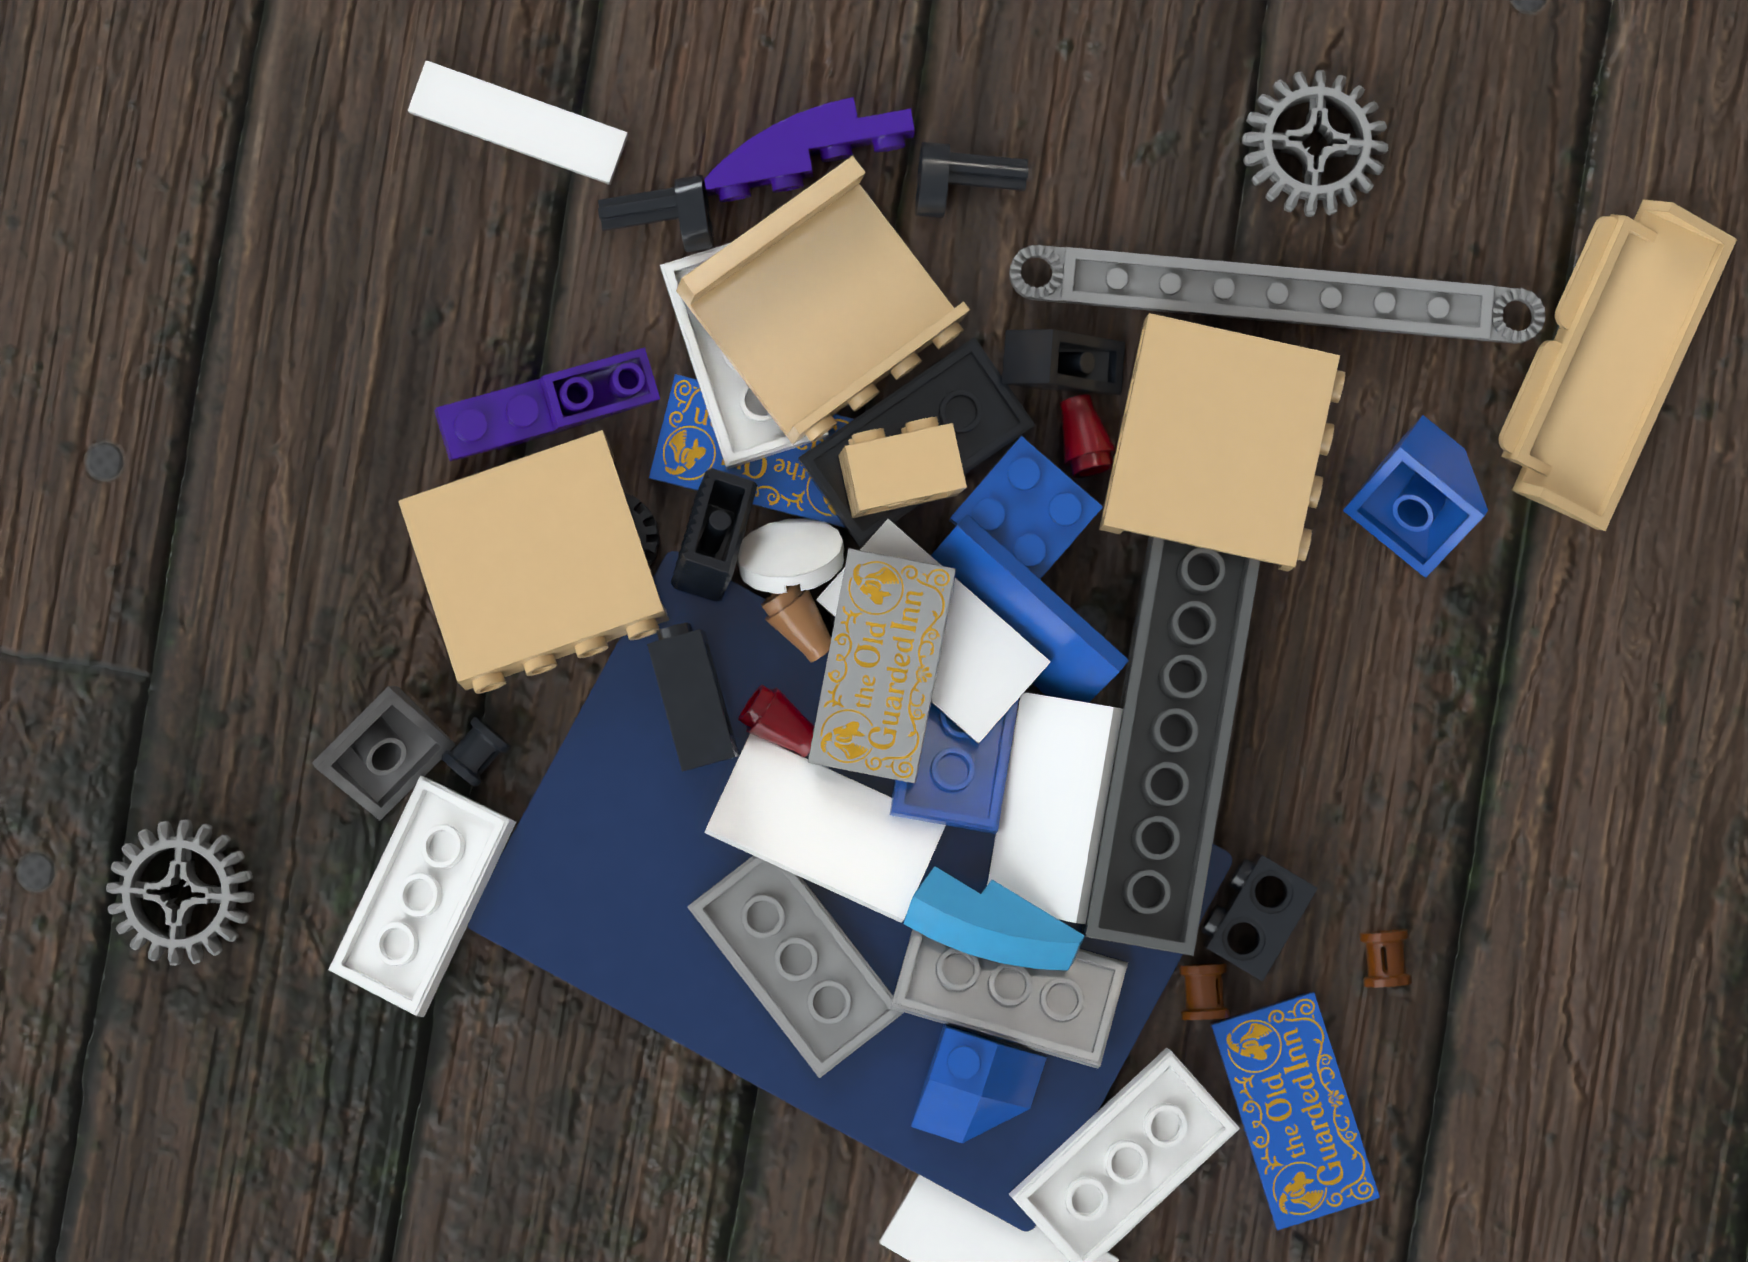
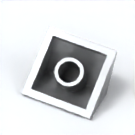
[312,686,455,820]

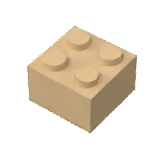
[838,417,967,518]

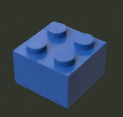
[949,436,1103,579]

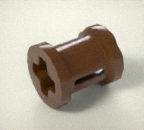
[1359,929,1412,988]
[1179,963,1230,1020]

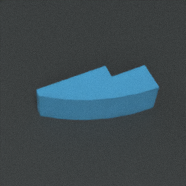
[903,866,1085,971]

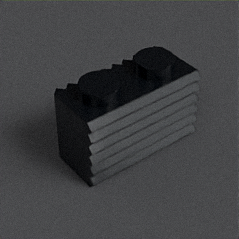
[670,468,758,601]

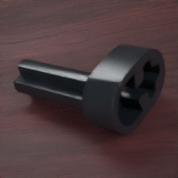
[915,142,1028,218]
[598,175,715,252]

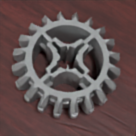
[1242,70,1388,217]
[106,819,254,966]

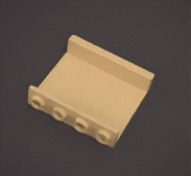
[676,156,970,445]
[1099,313,1345,572]
[398,430,669,694]

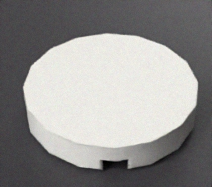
[737,518,844,594]

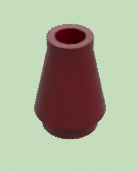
[1060,395,1116,478]
[738,684,815,758]

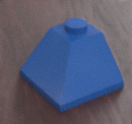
[1343,415,1488,578]

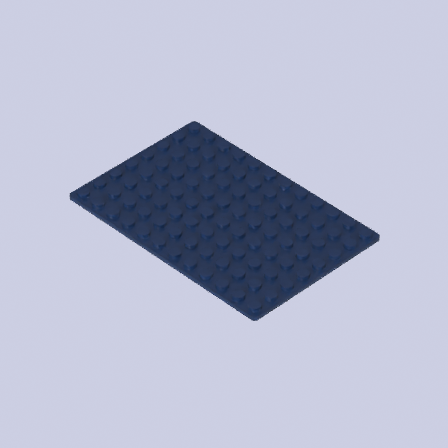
[467,551,1232,1232]

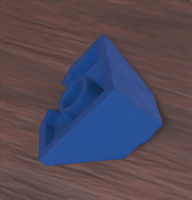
[911,1024,1047,1143]

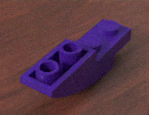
[704,97,915,202]
[434,347,660,462]

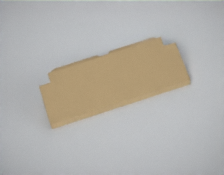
[1499,200,1737,531]

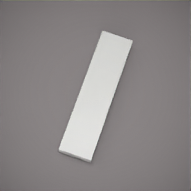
[408,60,628,185]

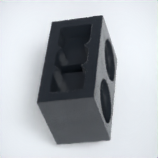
[1201,853,1318,981]

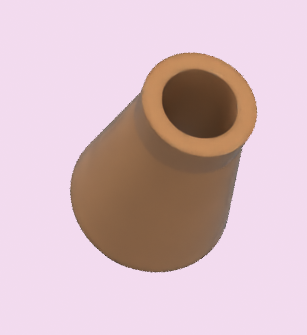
[761,584,832,663]

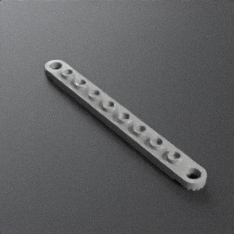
[1009,245,1546,344]

